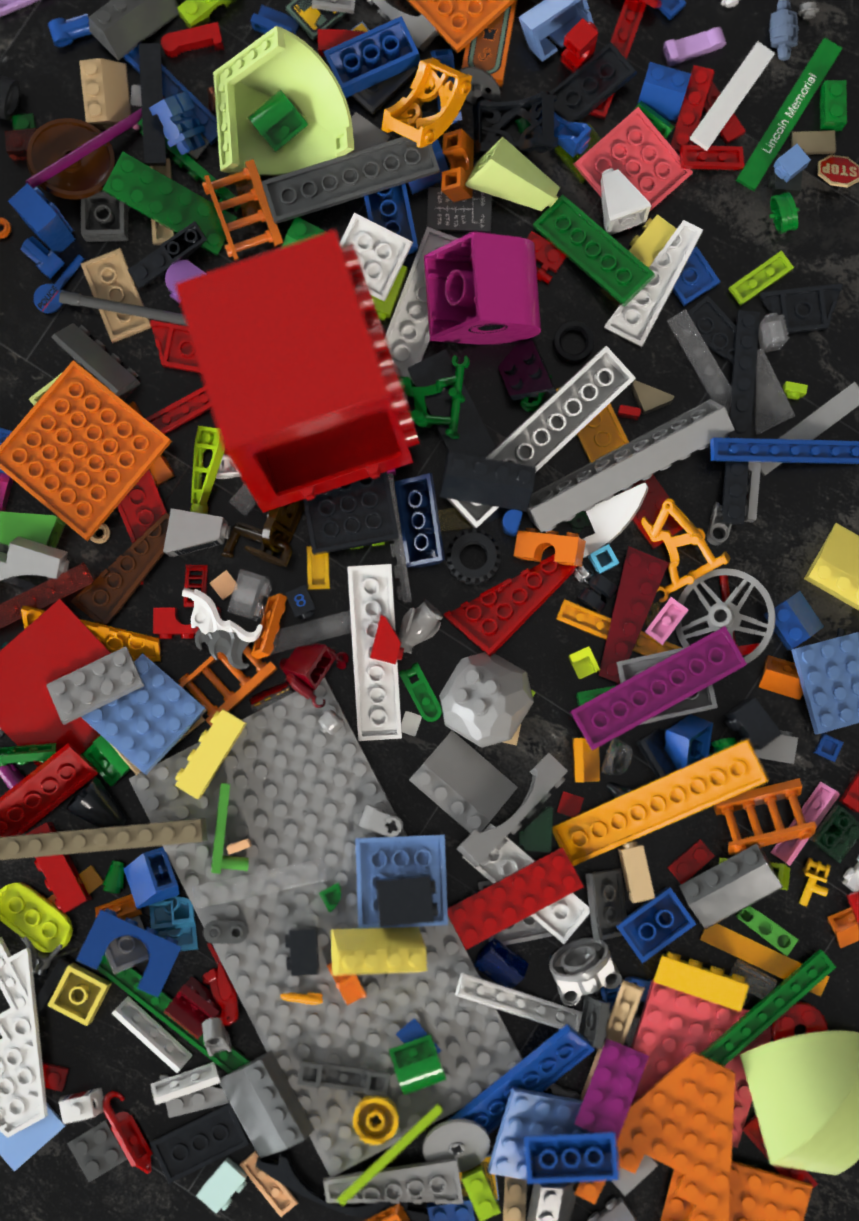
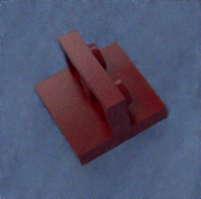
[163,976,222,1039]

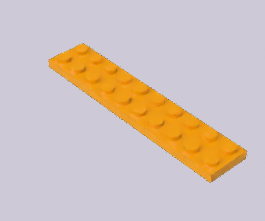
[550,739,769,866]

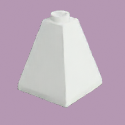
[601,168,651,235]

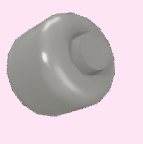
[319,709,344,734]

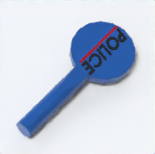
[33,254,85,314]

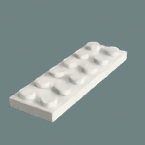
[462,823,590,944]

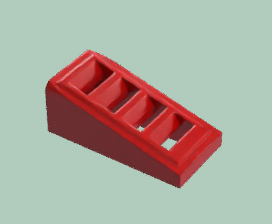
[183,565,208,608]

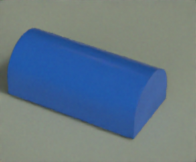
[501,509,523,537]

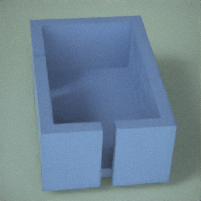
[519,0,594,61]

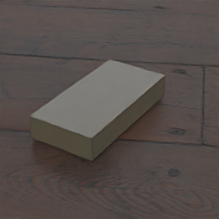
[791,131,836,155]

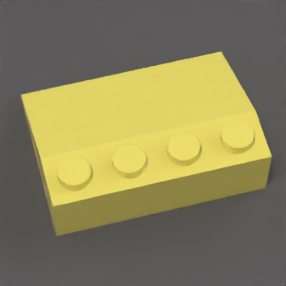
[804,523,859,611]

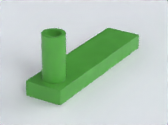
[211,783,249,874]

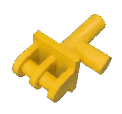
[799,857,831,906]

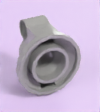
[549,937,622,1006]

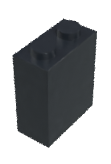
[376,875,438,927]

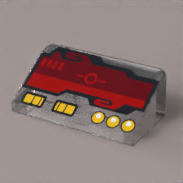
[249,680,294,712]

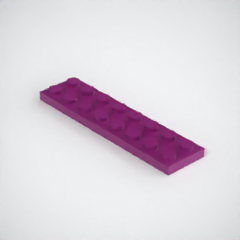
[570,626,747,750]

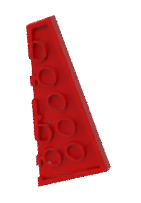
[443,554,578,657]

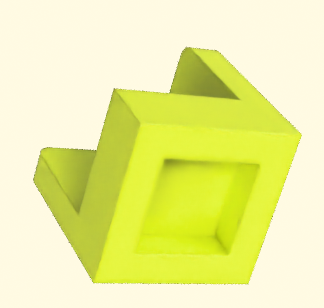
[568,646,600,679]

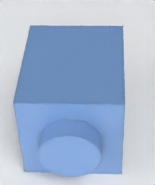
[773,144,811,182]

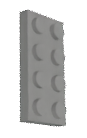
[46,646,144,725]

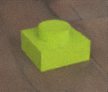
[781,381,808,400]

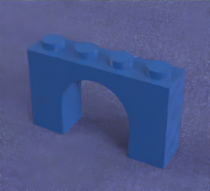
[76,908,181,997]

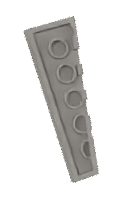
[323,1157,463,1204]

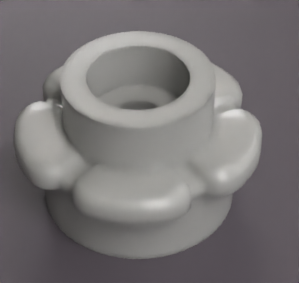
[798,2,819,19]
[573,564,593,583]

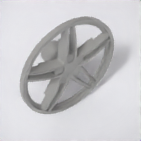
[675,569,776,663]

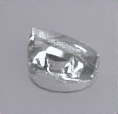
[601,737,632,776]

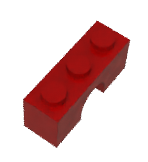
[561,18,599,73]
[153,607,221,639]

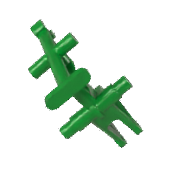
[398,355,470,439]

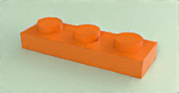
[251,593,287,659]

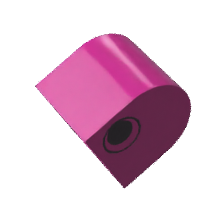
[424,232,541,345]

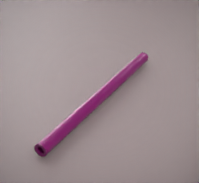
[25,97,165,188]

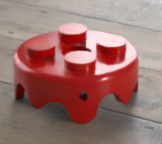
[771,1001,828,1041]

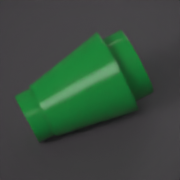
[102,861,125,894]

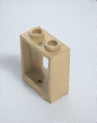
[617,840,655,903]

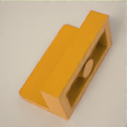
[573,738,600,782]

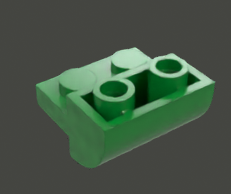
[248,89,308,152]
[83,735,131,787]
[389,1034,447,1095]

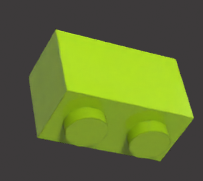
[462,1165,501,1221]

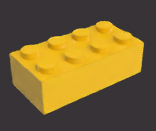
[654,951,749,1012]

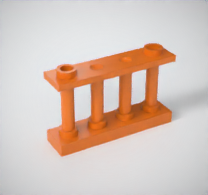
[202,159,283,261]
[178,646,278,726]
[714,778,816,855]

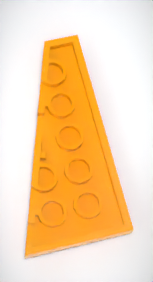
[21,605,161,662]

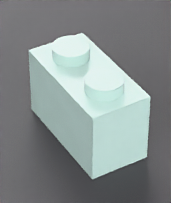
[196,1157,247,1214]

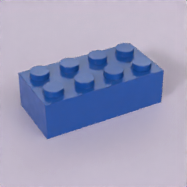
[8,183,75,256]
[364,183,418,254]

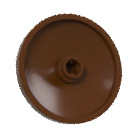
[27,118,115,199]

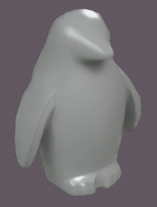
[398,599,443,654]

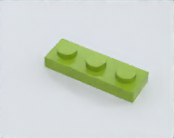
[728,250,794,306]

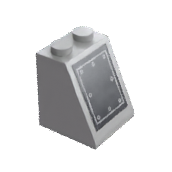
[163,508,231,557]

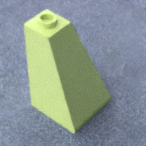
[465,136,560,211]

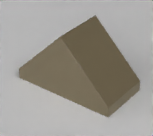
[631,380,674,416]

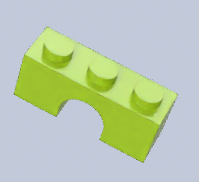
[177,0,236,28]

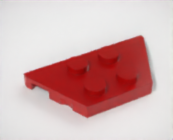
[150,320,201,373]

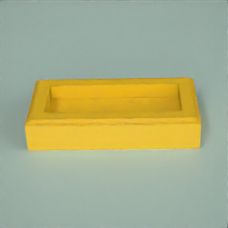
[307,546,330,590]

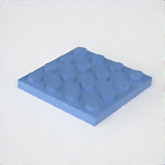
[791,632,859,735]
[82,653,207,775]
[355,835,448,929]
[487,1087,590,1180]

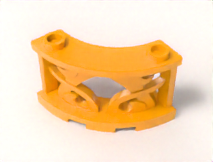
[381,58,472,148]

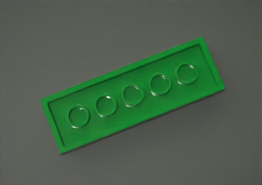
[102,152,237,256]
[533,194,655,307]

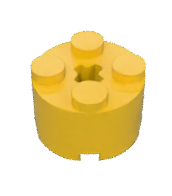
[353,1095,399,1145]

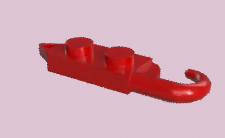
[102,1091,153,1174]

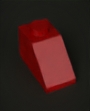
[370,614,404,665]

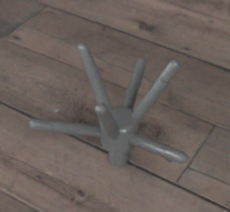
[20,937,78,976]

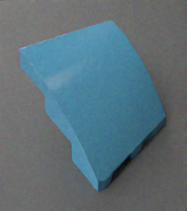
[148,896,198,952]

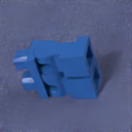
[149,91,206,156]

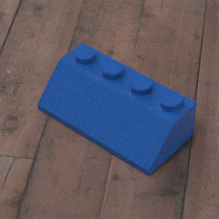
[323,16,420,98]
[524,1132,621,1184]

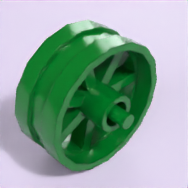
[769,192,799,234]

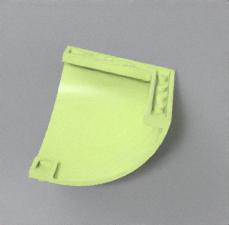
[213,26,354,176]
[740,1031,859,1175]

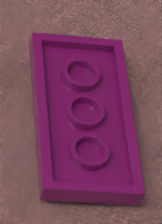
[574,1039,649,1142]

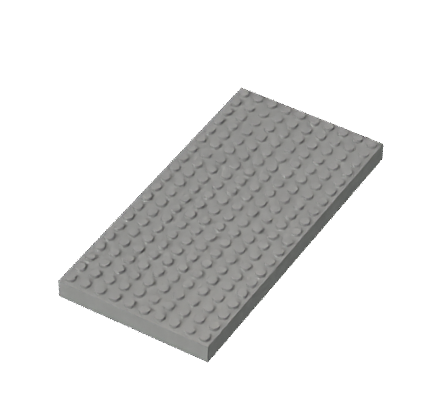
[129,677,523,1177]

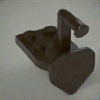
[221,500,305,566]

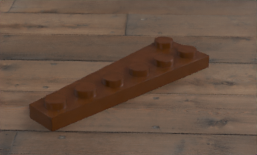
[71,512,170,626]

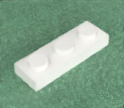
[151,1062,220,1105]

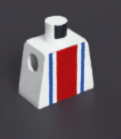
[59,1087,104,1124]

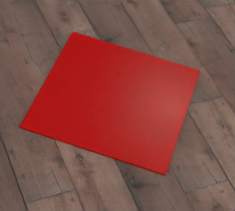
[0,599,111,767]

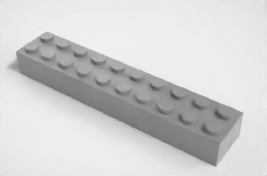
[526,399,735,532]

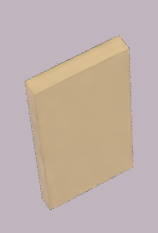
[81,248,152,343]

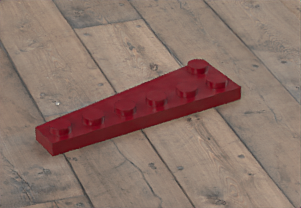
[598,546,669,684]

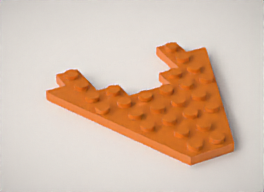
[574,1051,735,1221]

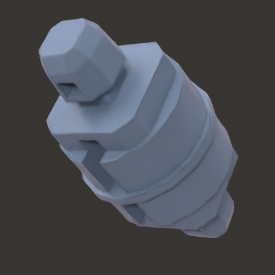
[769,0,799,61]

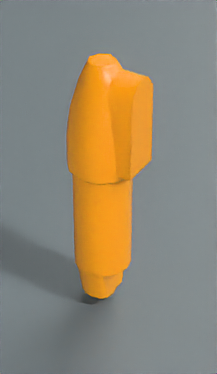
[280,992,323,1005]

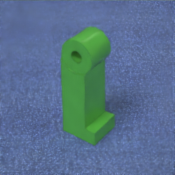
[736,906,798,956]

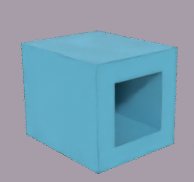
[588,544,619,575]

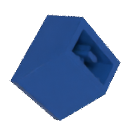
[124,847,179,909]

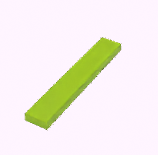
[337,1103,443,1206]

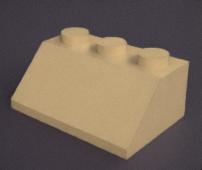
[79,58,131,130]

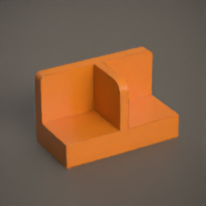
[326,962,367,1005]

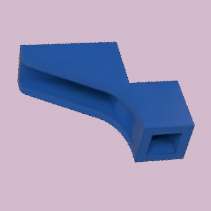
[538,112,592,157]

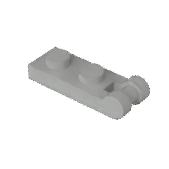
[744,462,761,522]

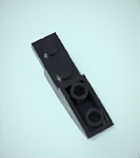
[128,221,208,288]

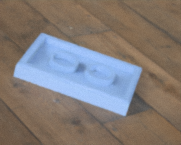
[0,1103,66,1171]

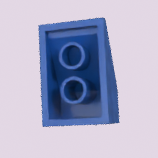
[616,886,696,963]

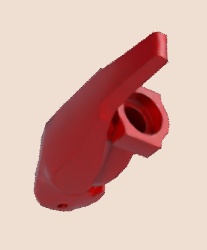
[202,943,239,1026]

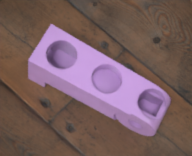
[663,27,726,67]

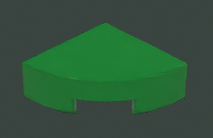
[319,882,341,913]

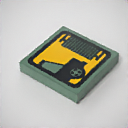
[286,0,345,41]

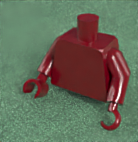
[280,643,349,708]

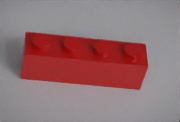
[26,822,92,913]

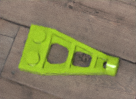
[190,426,224,514]

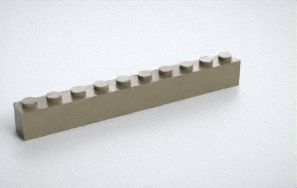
[0,818,208,860]

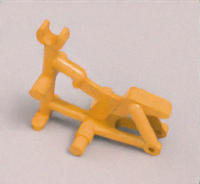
[641,498,730,603]

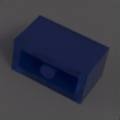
[474,938,529,989]

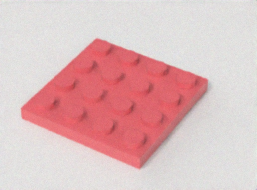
[573,107,693,230]

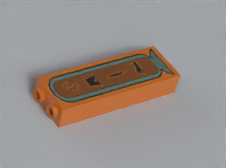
[462,0,517,88]

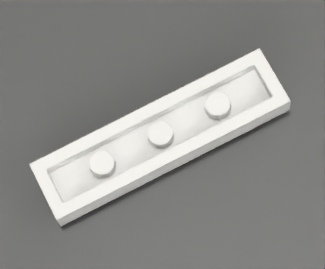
[112,996,193,1073]

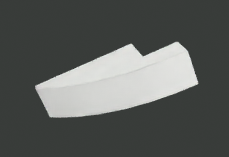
[583,483,649,558]

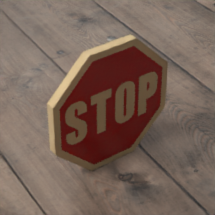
[818,155,859,188]

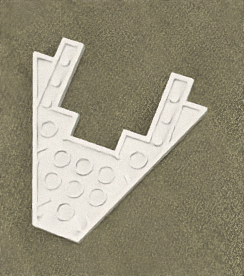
[0,937,48,1138]

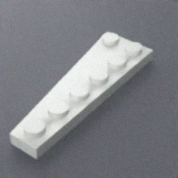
[604,220,703,347]

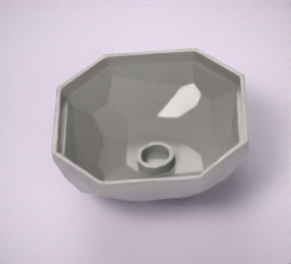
[439,652,534,748]

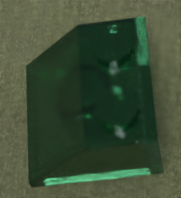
[518,806,553,852]

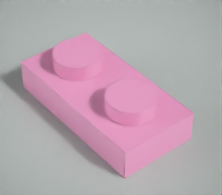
[645,597,689,646]

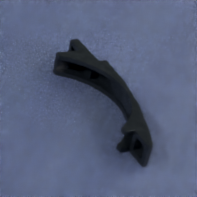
[255,1152,428,1221]

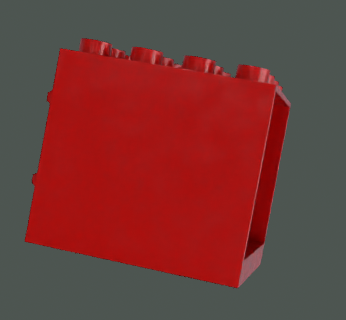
[175,230,420,513]

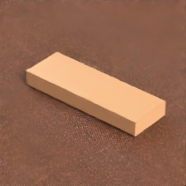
[239,1150,299,1217]

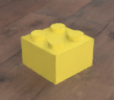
[48,962,112,1026]

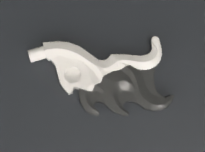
[182,587,263,669]

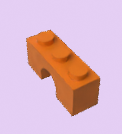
[441,129,474,202]
[514,528,586,567]

